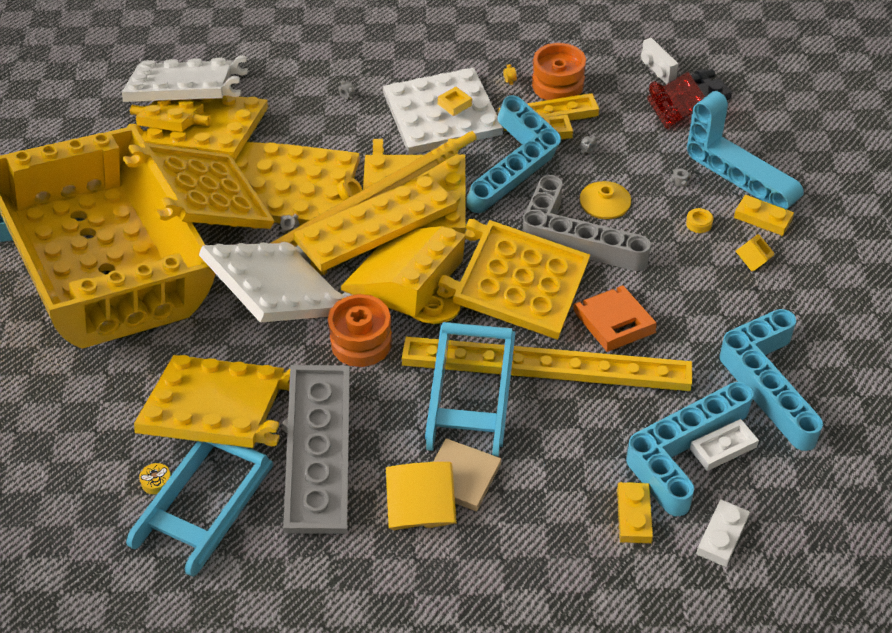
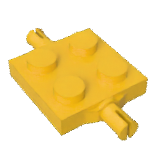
[130,99,211,132]

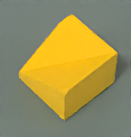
[736,234,775,271]

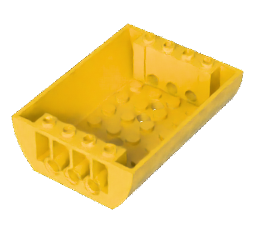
[0,126,216,349]

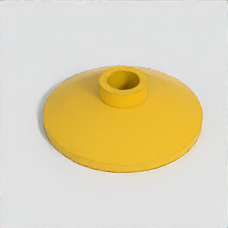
[580,181,631,219]
[413,292,461,324]

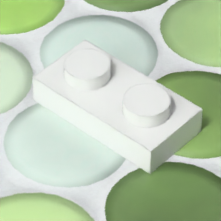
[641,38,678,85]
[690,419,759,471]
[696,499,750,567]

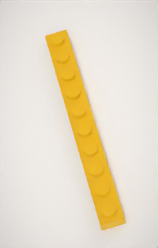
[402,336,692,391]

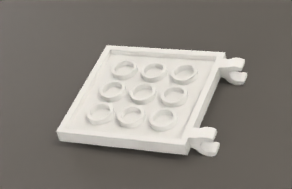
[122,56,248,102]
[199,242,353,322]

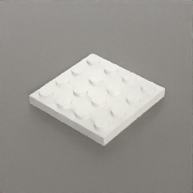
[383,68,503,155]

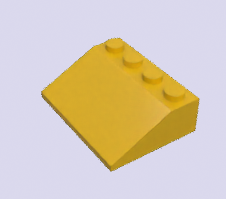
[341,226,466,317]

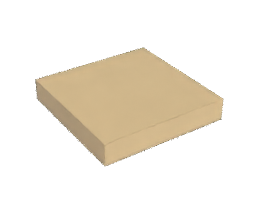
[433,439,501,512]

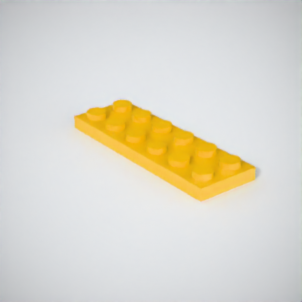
[293,174,457,272]

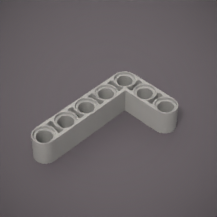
[523,175,651,271]

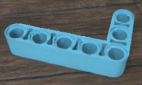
[687,91,804,210]
[465,95,561,213]
[720,309,823,451]
[626,382,753,516]

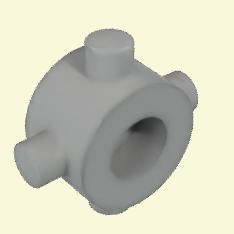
[338,80,355,99]
[580,135,597,155]
[670,168,691,186]
[280,214,299,234]

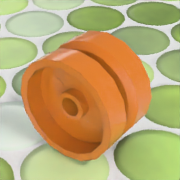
[532,43,586,100]
[328,294,392,367]

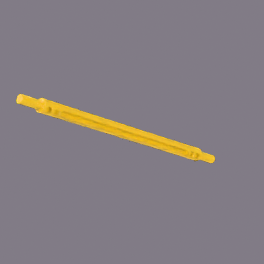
[269,131,477,247]

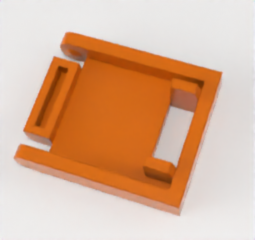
[573,285,656,352]

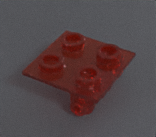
[646,72,705,130]

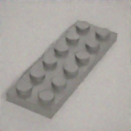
[283,365,350,534]

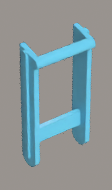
[425,322,516,457]
[126,441,273,576]

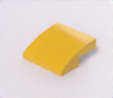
[386,462,457,530]

